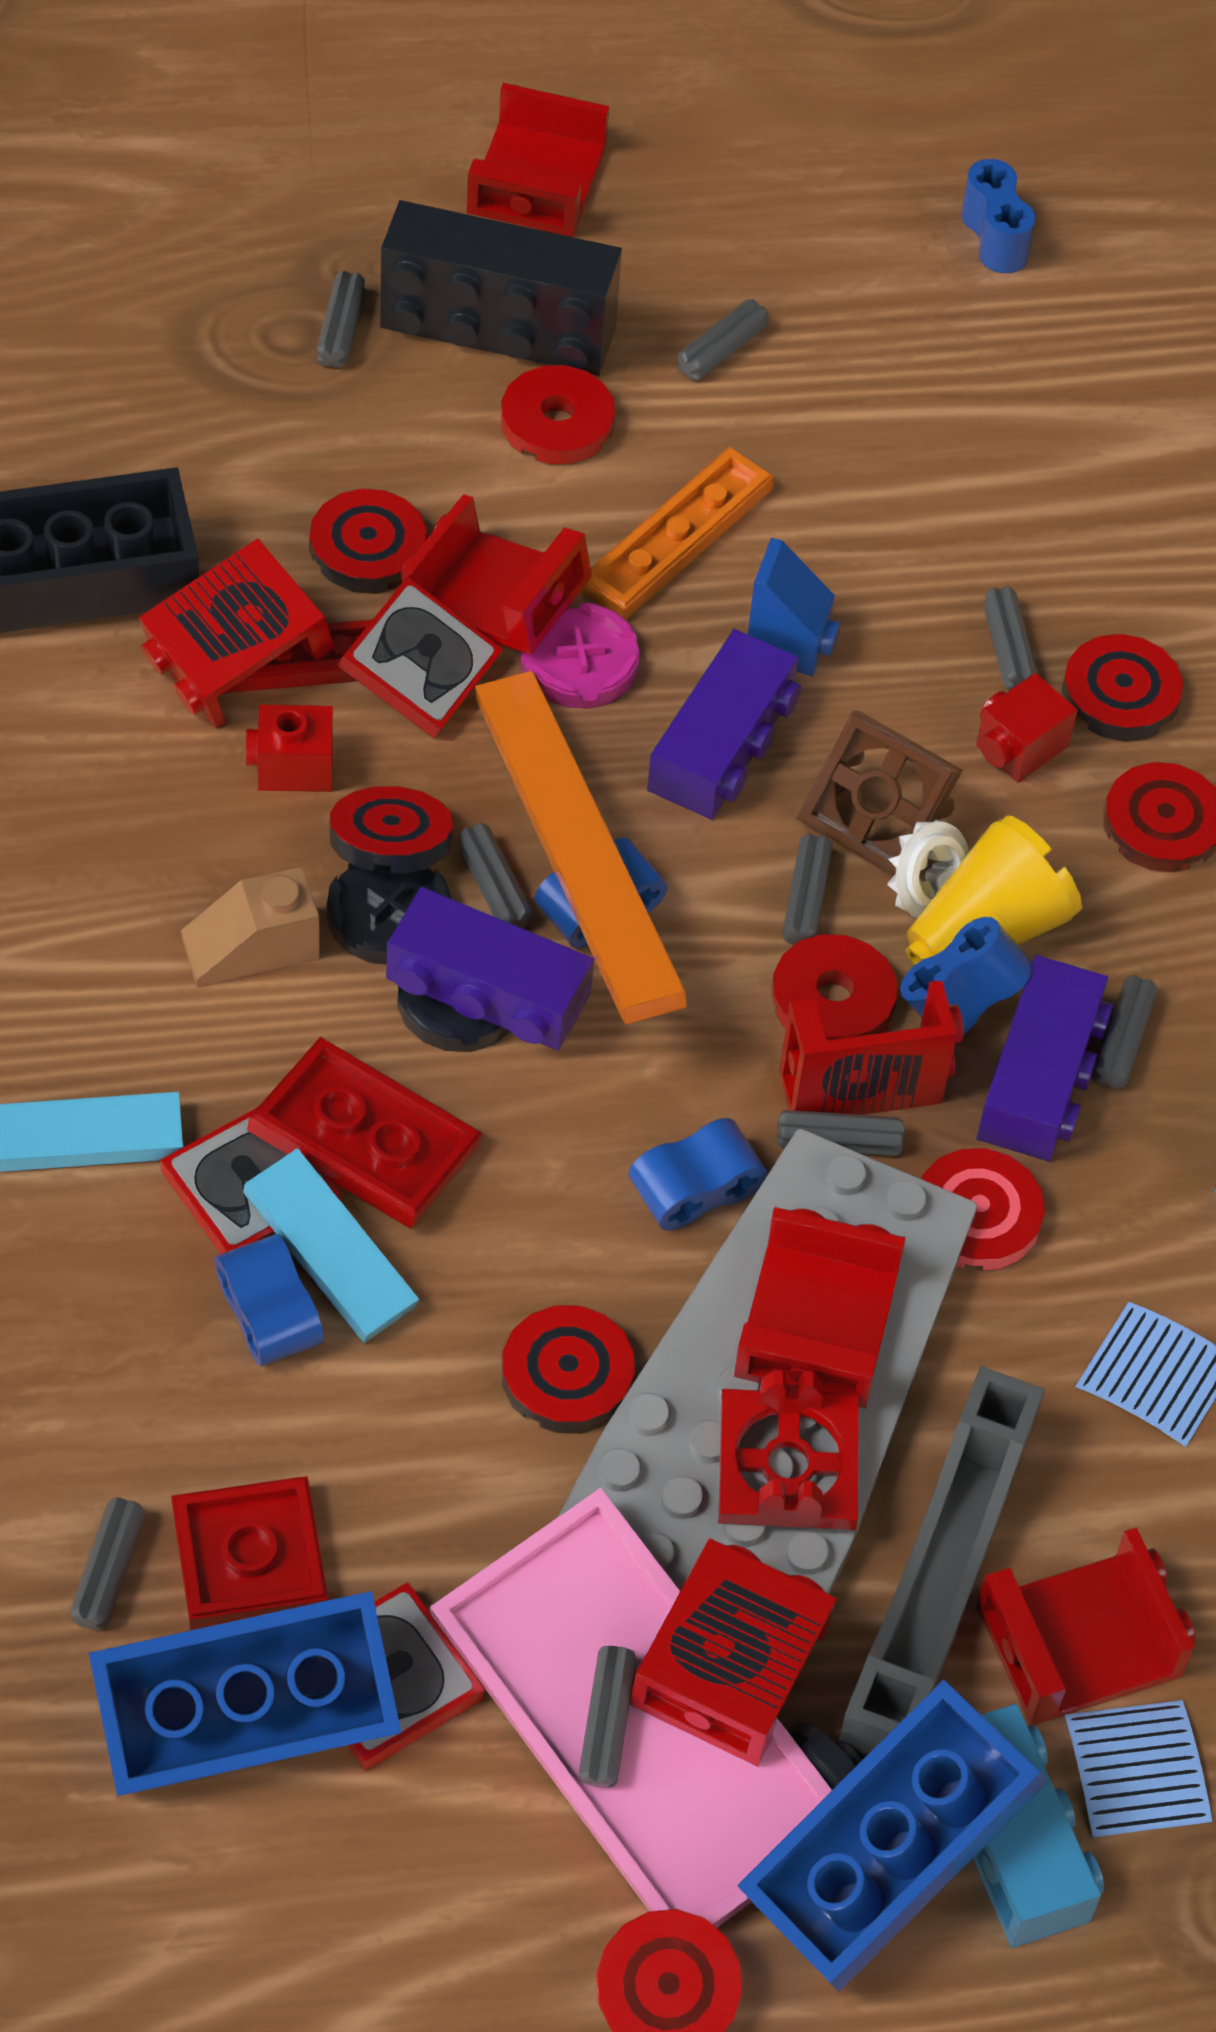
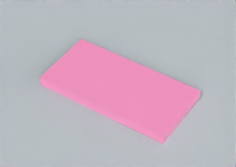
[430,1488,832,1952]

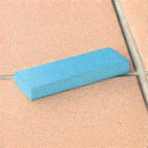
[0,1092,183,1172]
[243,1148,419,1344]

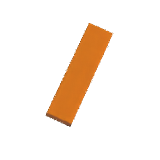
[580,446,774,620]

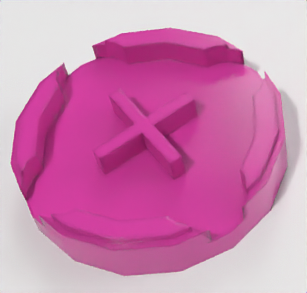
[521,603,640,709]

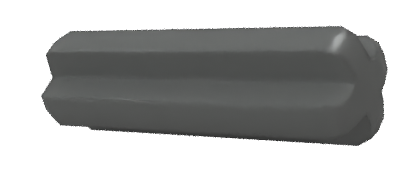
[317,270,365,369]
[676,299,768,381]
[983,586,1037,691]
[459,823,532,929]
[782,833,833,944]
[1094,975,1157,1089]
[777,1110,904,1156]
[71,1497,144,1631]
[579,1645,636,1788]

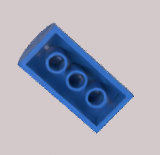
[89,1591,401,1796]
[737,1679,1048,1993]

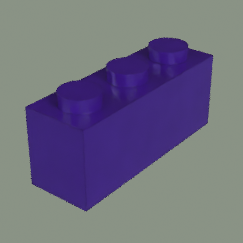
[647,629,801,820]
[386,887,595,1051]
[976,954,1113,1162]

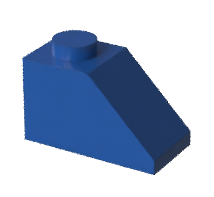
[748,537,841,677]

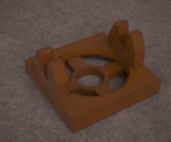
[796,711,963,876]

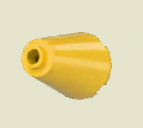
[905,815,1082,965]

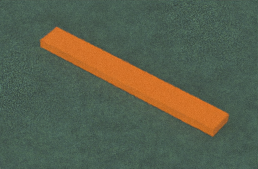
[475,671,687,1025]

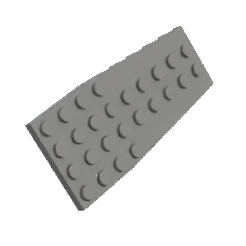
[557,1129,977,1595]

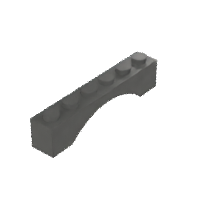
[839,1366,1045,1760]

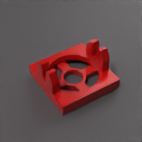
[718,1369,859,1530]

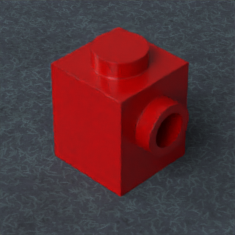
[976,673,1078,783]
[246,704,333,792]

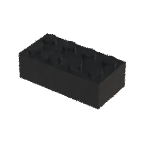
[380,200,622,376]
[0,467,199,633]

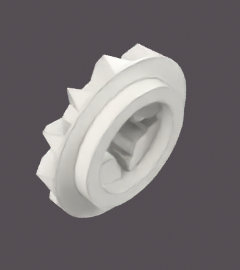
[887,820,969,918]

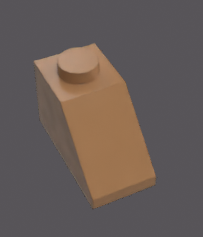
[181,866,319,988]

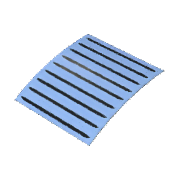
[1075,1302,1216,1447]
[1064,1700,1213,1837]

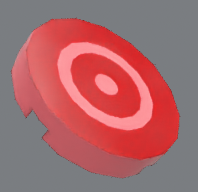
[921,1148,1045,1271]

